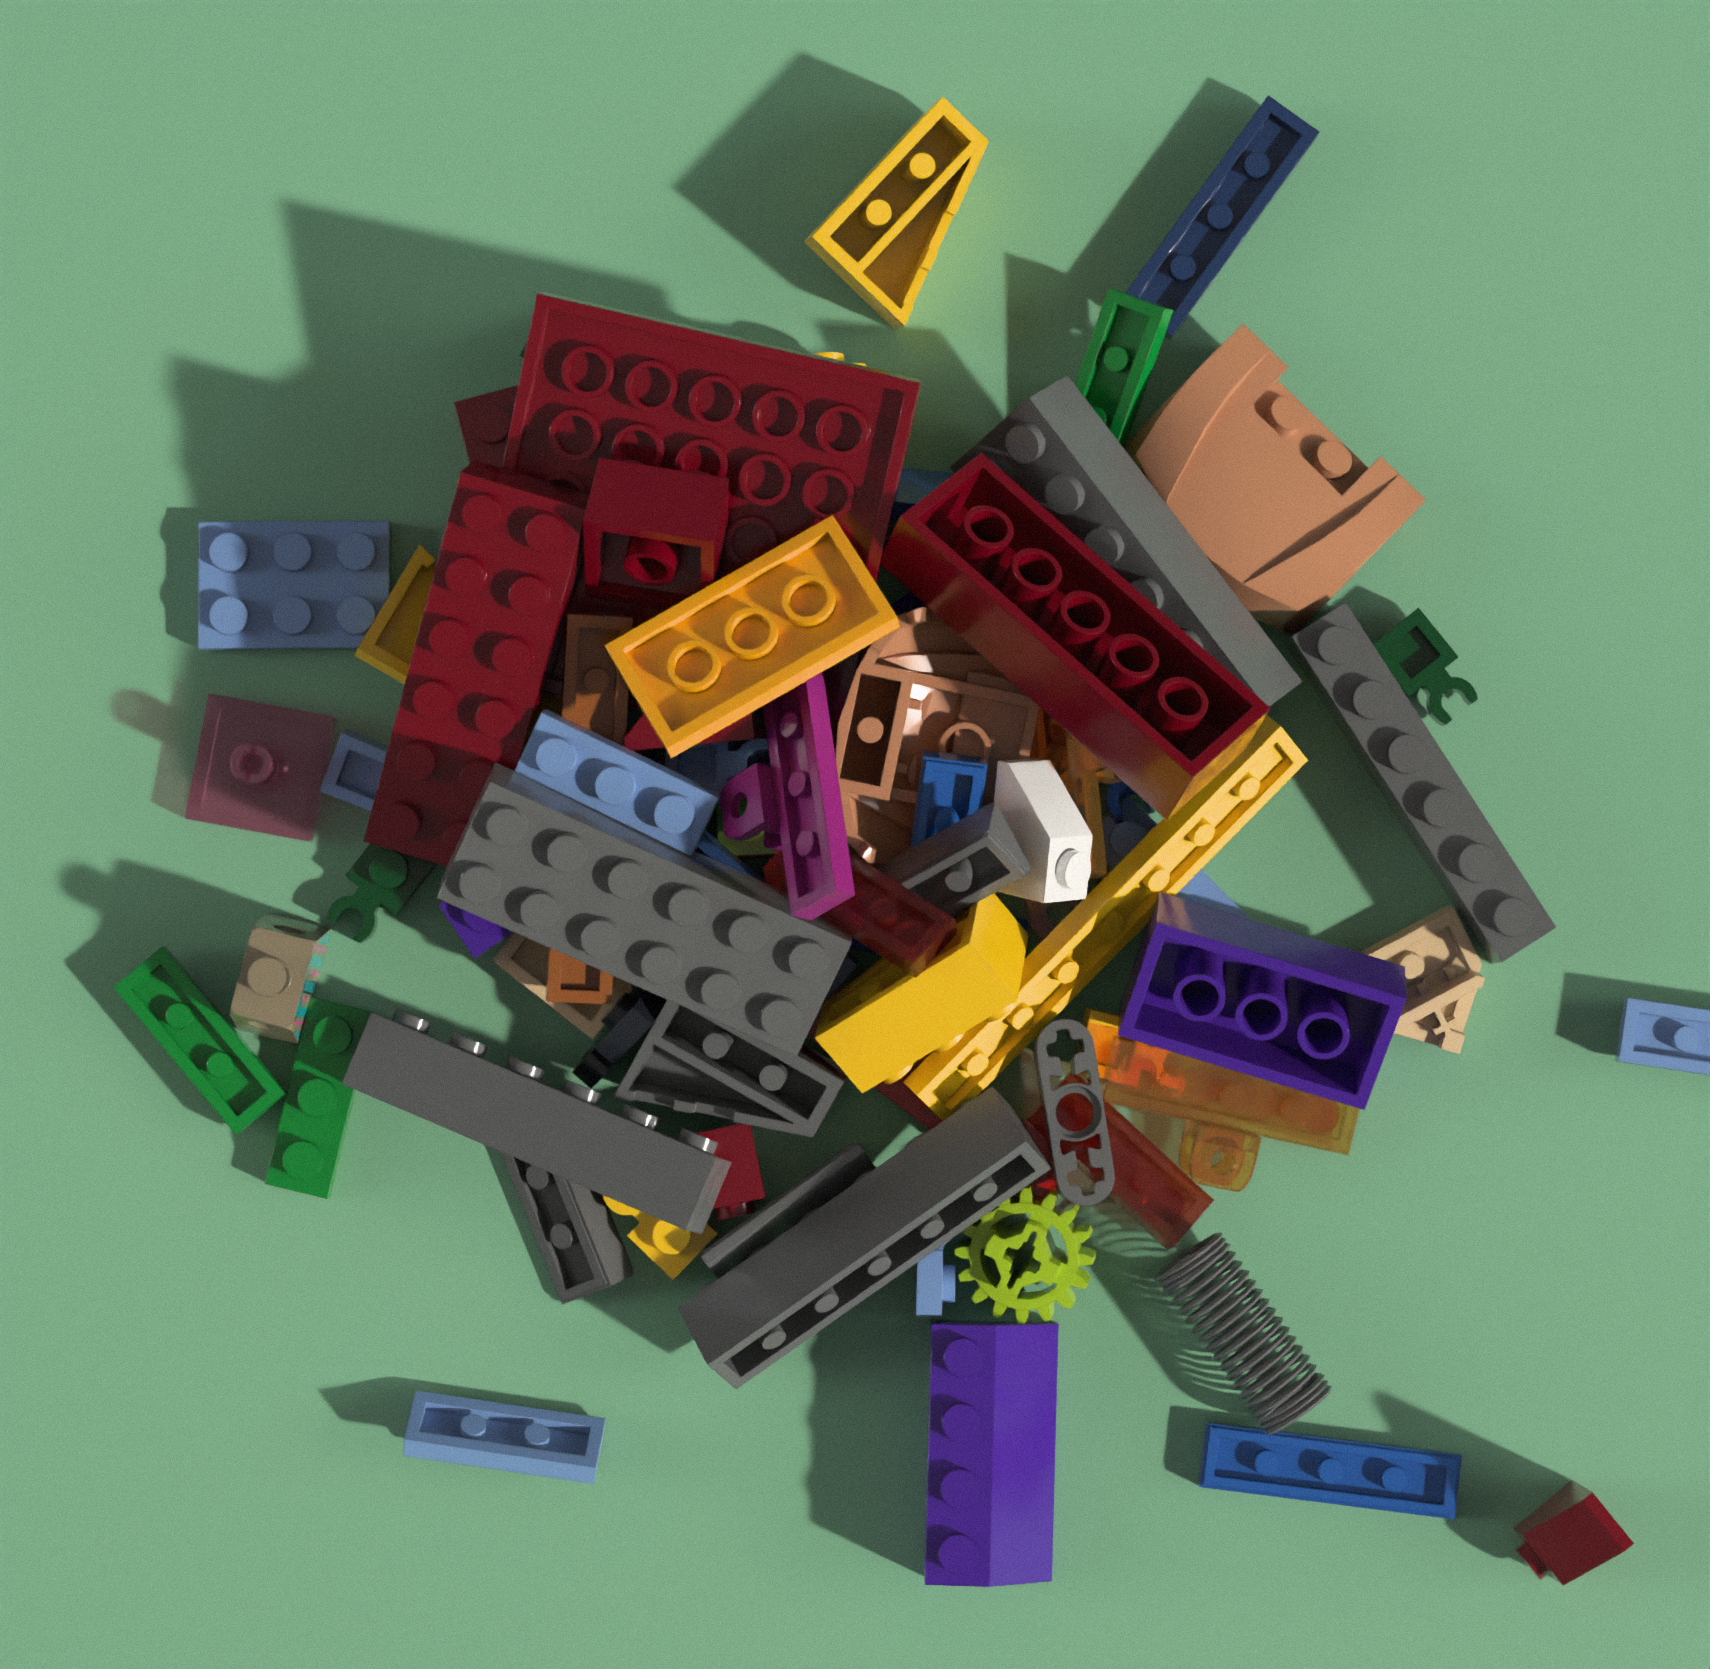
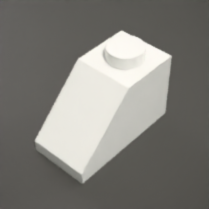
[994,758,1093,903]

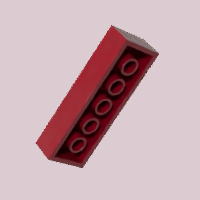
[880,453,1271,820]
[363,460,590,866]

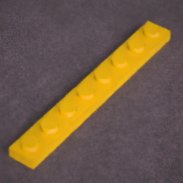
[904,715,1308,1121]

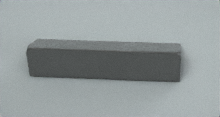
[839,803,1031,955]
[701,1142,876,1279]
[501,1152,634,1305]

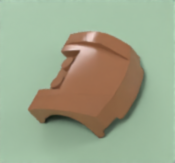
[1125,324,1426,634]
[835,607,1040,864]

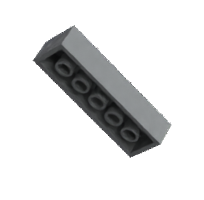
[950,375,1302,707]
[437,762,852,1057]

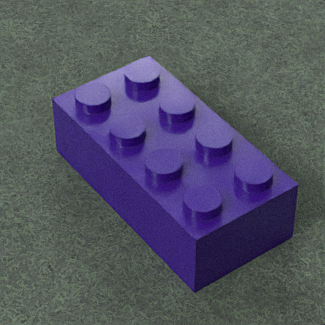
[1118,892,1407,1110]

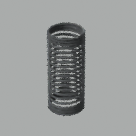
[1155,1233,1332,1435]

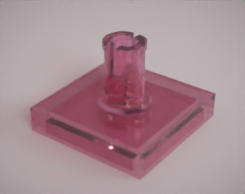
[185,694,337,843]

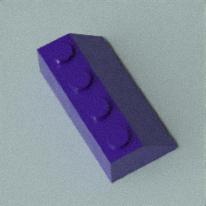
[924,1319,1059,1587]

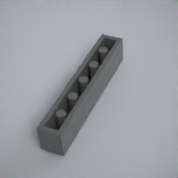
[1285,602,1556,964]
[342,1008,732,1234]
[678,1086,1051,1389]

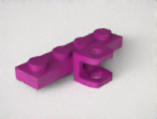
[720,672,855,920]

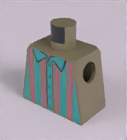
[229,913,332,1045]

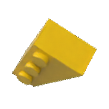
[804,97,989,329]
[815,893,1029,1094]

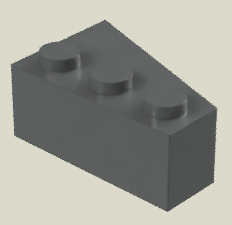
[613,1000,847,1138]

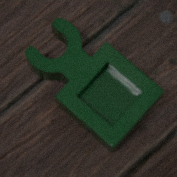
[1373,607,1478,726]
[327,844,437,943]

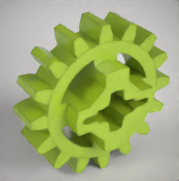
[954,1182,1096,1324]

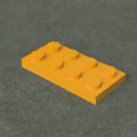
[604,515,900,758]

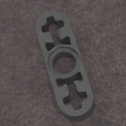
[1033,1019,1115,1206]

